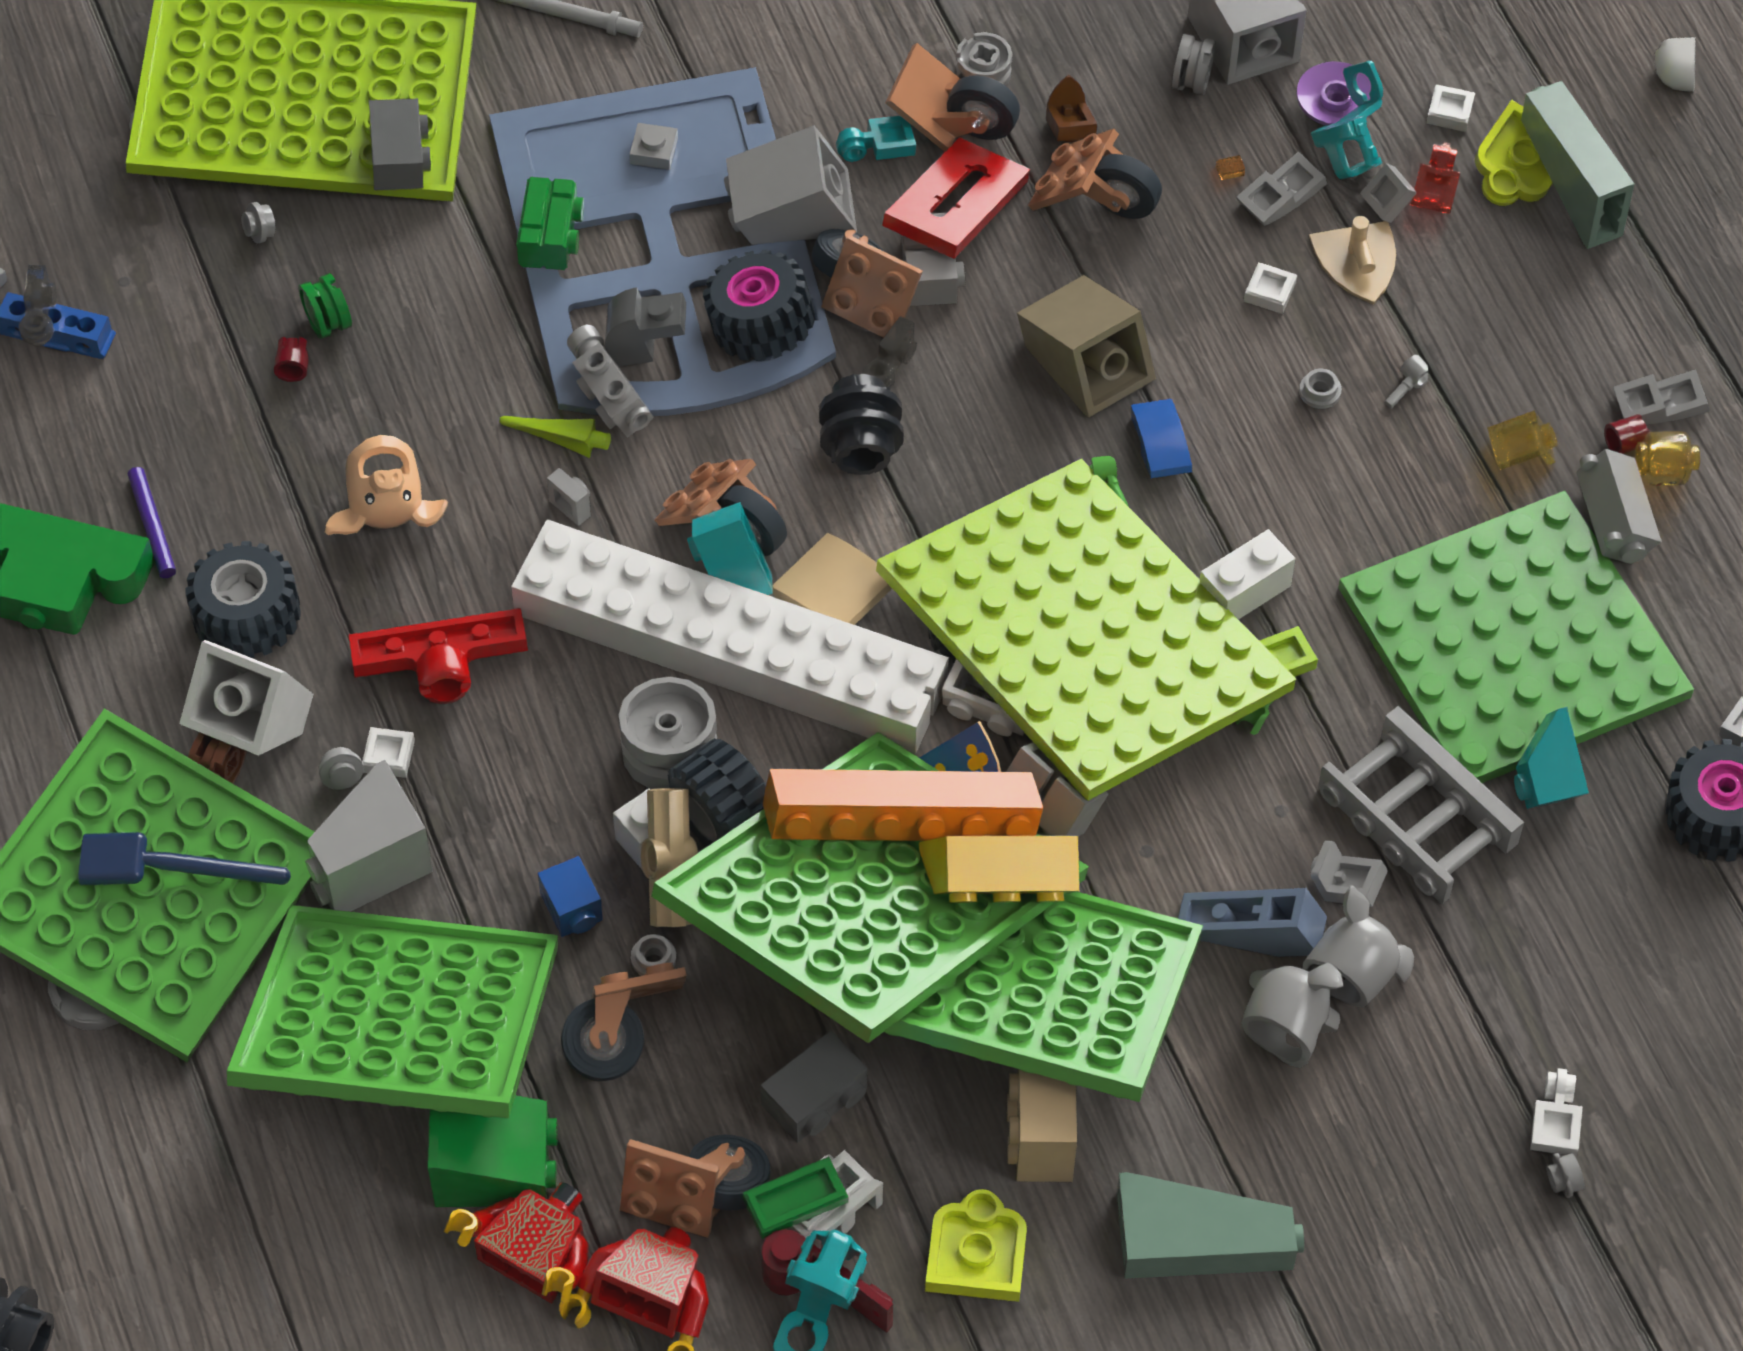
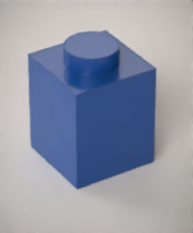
[538,856,603,937]

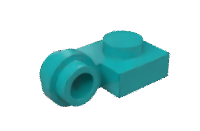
[836,115,917,162]

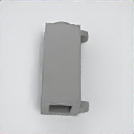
[1576,449,1662,564]

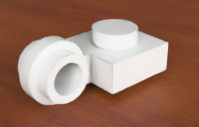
[1530,1068,1583,1156]

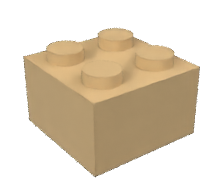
[1007,1069,1077,1182]

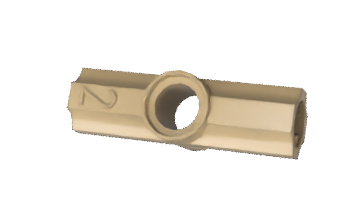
[640,788,698,927]

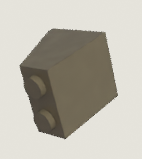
[1017,275,1156,417]

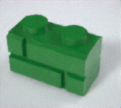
[517,177,584,270]

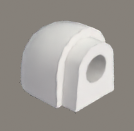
[1655,37,1695,91]

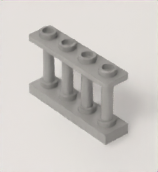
[1318,706,1524,904]

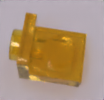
[1487,410,1558,470]

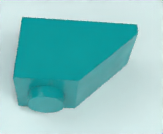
[687,502,773,595]
[1514,707,1589,809]

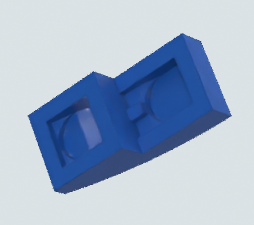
[1131,399,1192,478]

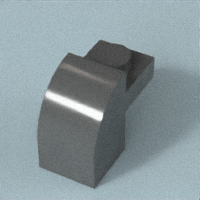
[605,287,686,366]

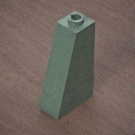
[1521,81,1634,249]
[1116,1172,1304,1279]

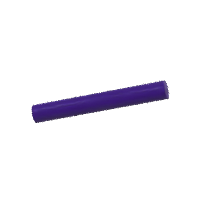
[127,467,176,578]

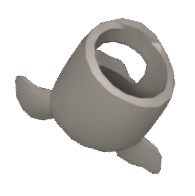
[1302,885,1414,1007]
[1241,963,1343,1068]

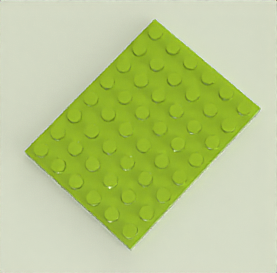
[126,0,476,202]
[876,459,1296,801]

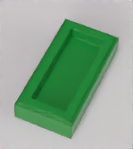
[743,1156,849,1239]

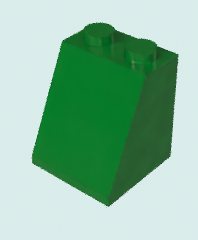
[428,1095,558,1207]

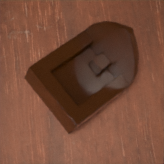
[1046,75,1097,142]

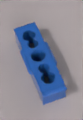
[0,292,116,359]

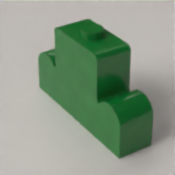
[0,503,155,635]

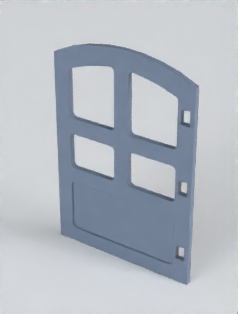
[489,67,836,416]

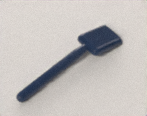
[78,832,291,885]

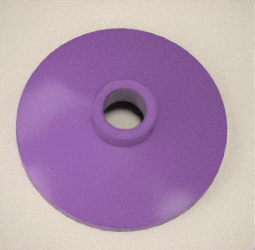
[1297,61,1371,125]

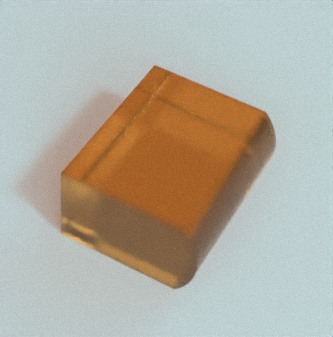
[1216,155,1245,180]

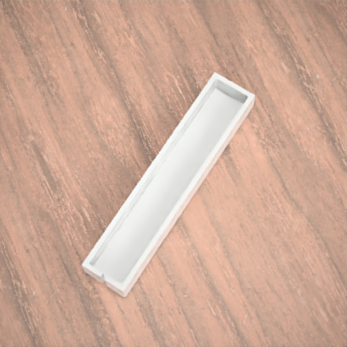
[511,519,949,754]

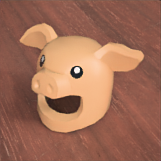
[325,435,448,535]

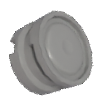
[956,32,1012,86]
[1172,34,1216,95]

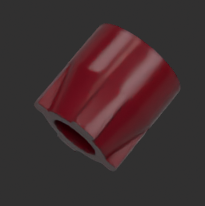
[274,337,309,382]
[1604,414,1651,454]

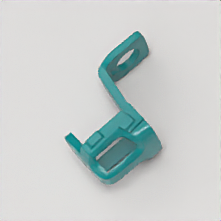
[1311,61,1383,179]
[773,1229,867,1351]

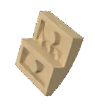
[773,533,892,625]

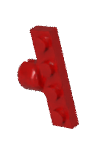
[349,608,528,704]

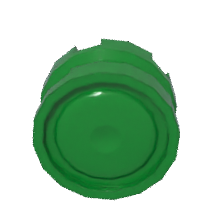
[298,273,352,339]

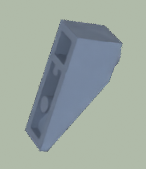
[1178,888,1327,957]

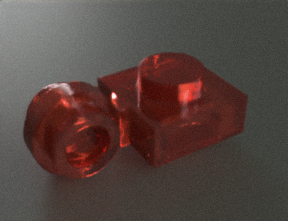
[1411,141,1460,214]

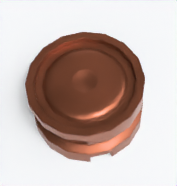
[188,732,246,783]

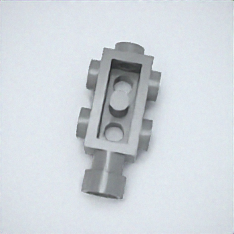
[567,325,654,438]

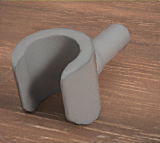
[1384,355,1428,409]

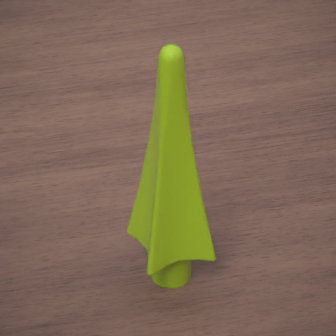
[499,416,611,458]

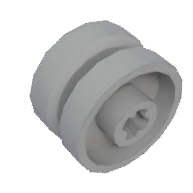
[618,677,717,789]

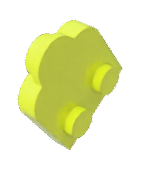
[1475,100,1553,206]
[925,1189,1027,1302]

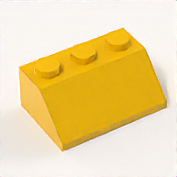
[919,836,1080,903]

